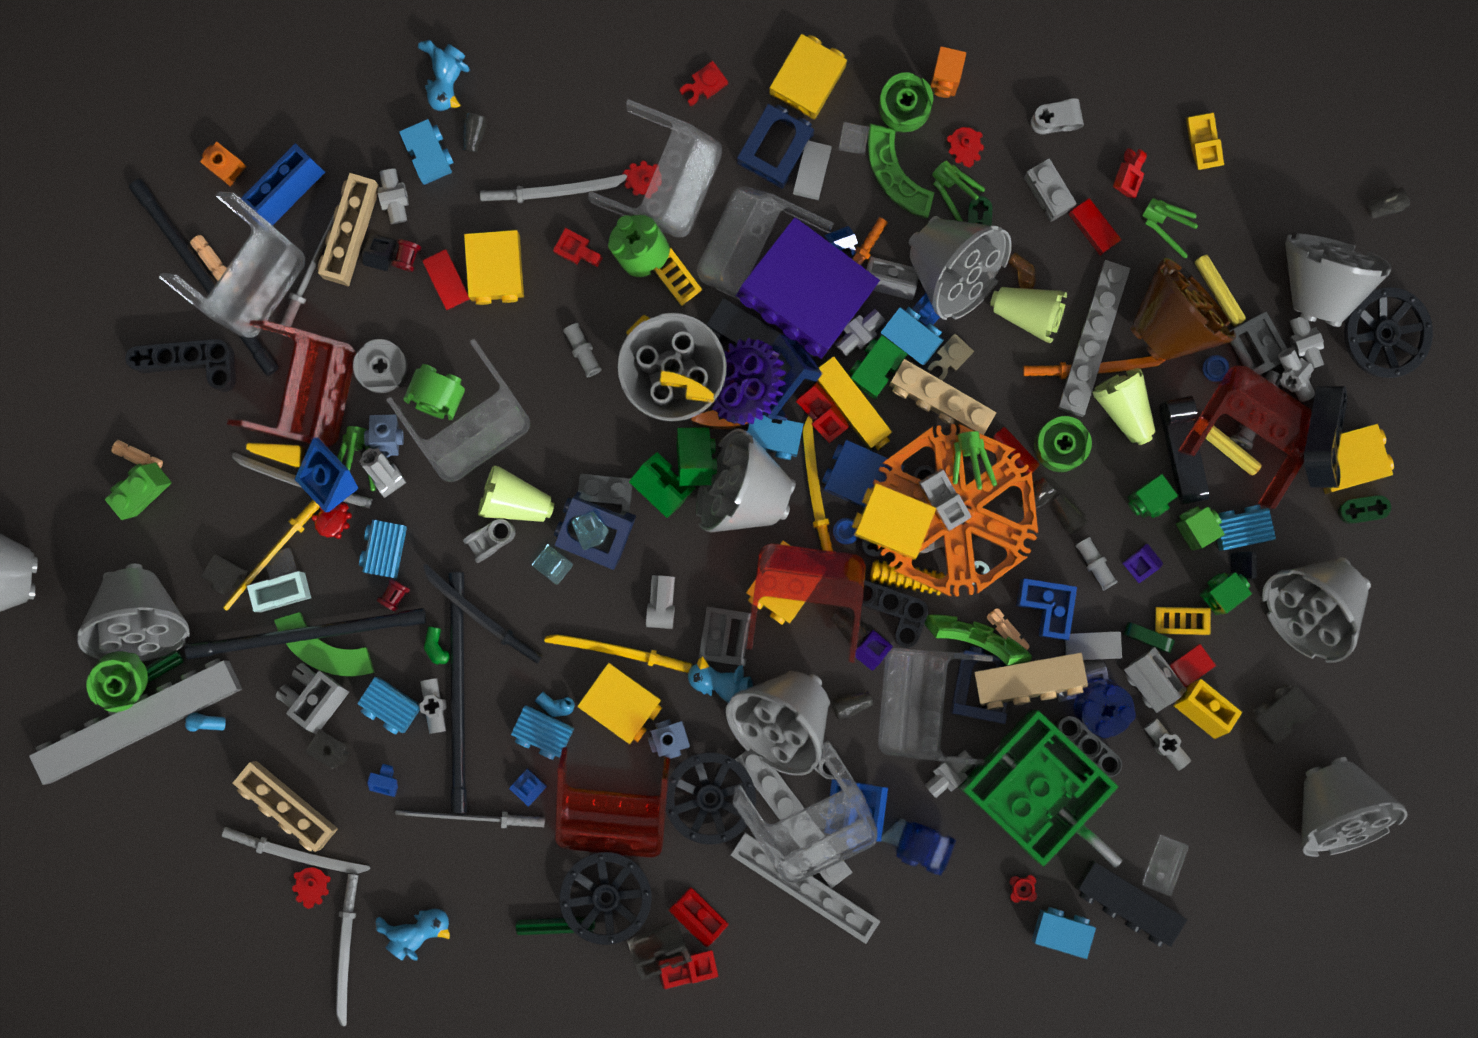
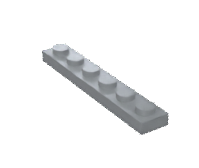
[1058,260,1130,417]
[735,748,853,888]
[731,832,880,944]

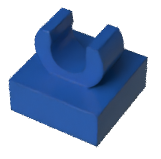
[824,226,858,255]
[912,293,940,326]
[368,764,398,797]
[509,769,547,807]

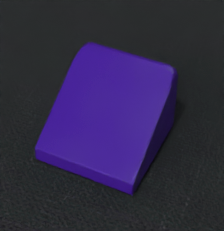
[1123,544,1163,583]
[853,630,893,671]

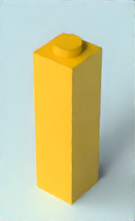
[817,357,892,450]

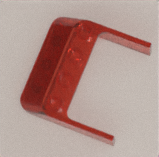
[227,320,355,447]
[1179,366,1312,509]
[747,544,866,663]
[556,747,670,857]

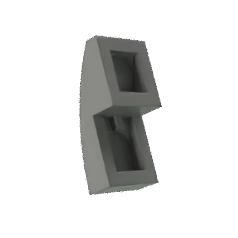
[793,141,832,200]
[918,469,972,531]
[1065,631,1122,660]

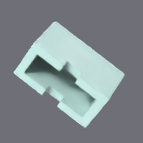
[247,571,312,612]

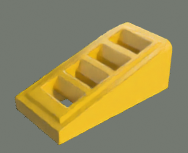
[653,248,702,306]
[246,443,305,468]
[1155,607,1211,635]

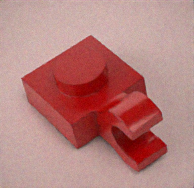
[1113,148,1147,198]
[553,228,603,267]

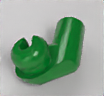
[424,626,449,665]

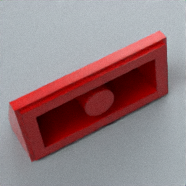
[1068,198,1122,256]
[991,427,1040,476]
[669,887,729,947]

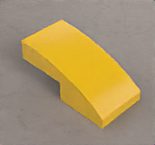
[1186,113,1224,170]
[660,371,714,403]

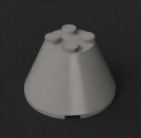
[909,216,1011,320]
[1285,233,1392,327]
[618,313,726,421]
[696,429,796,532]
[0,534,38,612]
[1262,557,1371,663]
[78,564,190,662]
[726,671,830,775]
[1301,757,1407,857]

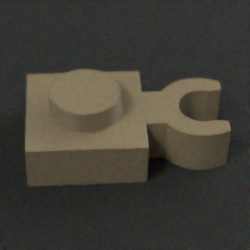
[927,334,974,380]

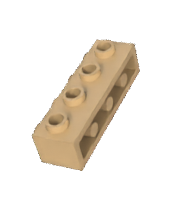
[318,173,380,286]
[889,359,997,435]
[975,653,1088,710]
[233,761,338,852]

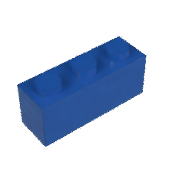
[240,143,325,228]

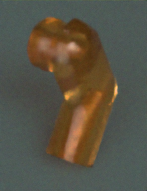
[1008,252,1036,289]

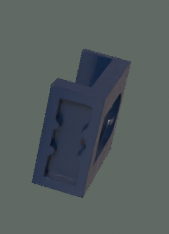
[737,104,814,189]
[755,334,823,421]
[554,492,636,570]
[950,646,1007,724]

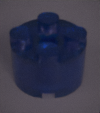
[1073,677,1136,738]
[895,820,957,875]

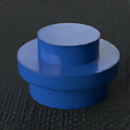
[1202,355,1229,382]
[833,518,858,545]

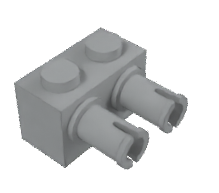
[276,663,349,735]

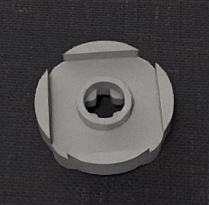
[353,339,407,393]

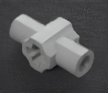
[377,169,409,224]
[835,309,886,356]
[1289,317,1324,368]
[1278,348,1315,402]
[419,678,447,734]
[1144,718,1191,771]
[925,750,976,798]

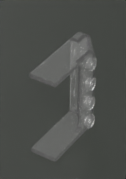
[588,99,722,237]
[697,186,834,300]
[159,192,305,338]
[386,339,530,482]
[878,648,993,765]
[733,741,878,883]

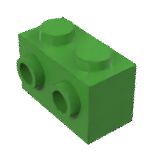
[105,463,172,520]
[1175,506,1225,551]

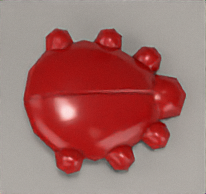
[947,127,984,167]
[622,161,662,199]
[312,502,352,539]
[292,867,331,909]

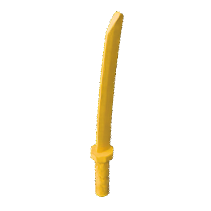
[803,416,836,563]
[223,500,320,611]
[544,634,692,673]

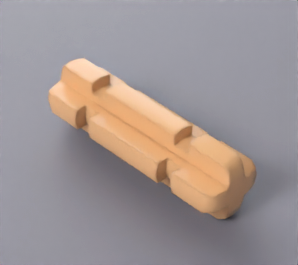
[190,235,230,282]
[111,440,163,468]
[987,608,1030,650]

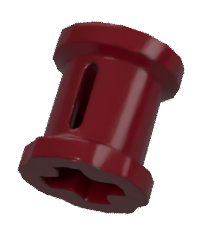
[391,239,421,272]
[376,578,410,612]

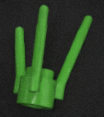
[932,160,985,222]
[1143,198,1198,258]
[337,426,376,491]
[952,431,997,490]

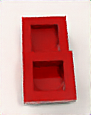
[422,249,470,310]
[796,382,849,443]
[1168,644,1216,687]
[657,950,718,989]

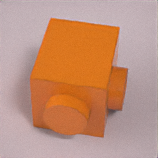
[200,141,247,187]

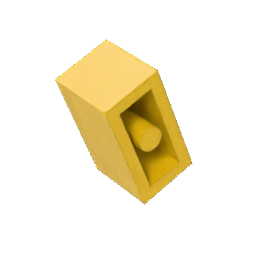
[1174,679,1242,739]

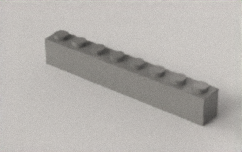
[29,658,242,785]

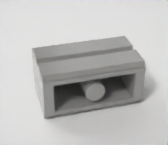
[1024,158,1077,222]
[1124,647,1187,713]

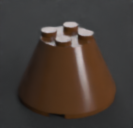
[1130,258,1236,360]

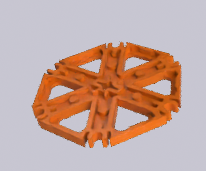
[871,424,1038,597]

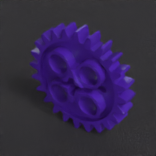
[712,338,786,425]

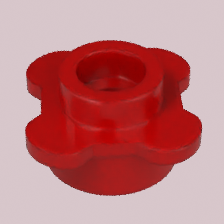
[1009,875,1037,903]

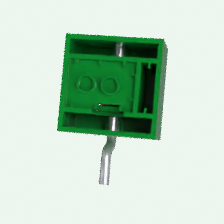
[958,710,1122,867]

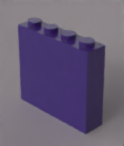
[736,217,880,359]

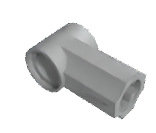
[359,448,407,497]
[646,575,675,629]

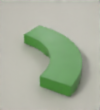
[868,123,934,219]
[274,612,375,676]
[924,615,1032,666]

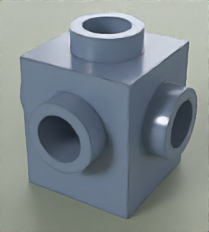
[364,414,404,458]
[648,719,690,760]

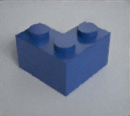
[1016,579,1077,640]

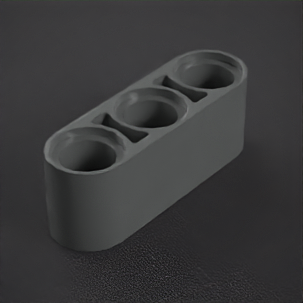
[1055,716,1122,777]

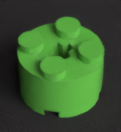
[879,73,933,132]
[608,215,670,277]
[403,364,465,420]
[1034,416,1092,472]
[87,651,148,712]

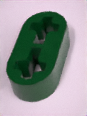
[967,196,993,226]
[1338,495,1391,524]
[1123,622,1175,653]

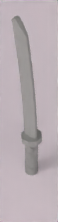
[480,174,627,203]
[277,201,341,337]
[232,453,373,509]
[395,810,545,828]
[222,827,370,874]
[336,874,359,1026]

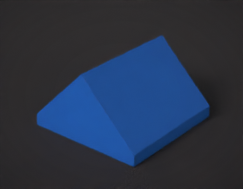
[294,437,359,512]

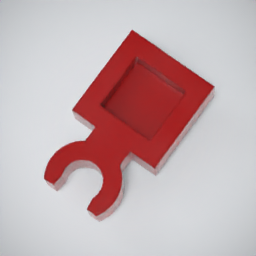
[680,61,728,106]

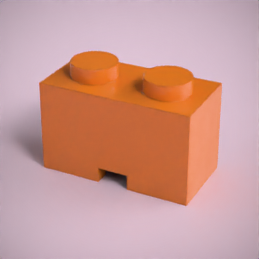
[930,47,967,98]

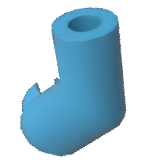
[535,692,575,717]
[185,713,226,732]

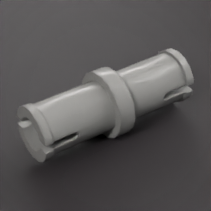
[564,323,602,377]
[1075,537,1118,591]

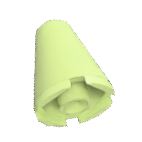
[990,287,1067,343]
[1092,368,1155,445]
[478,465,555,522]

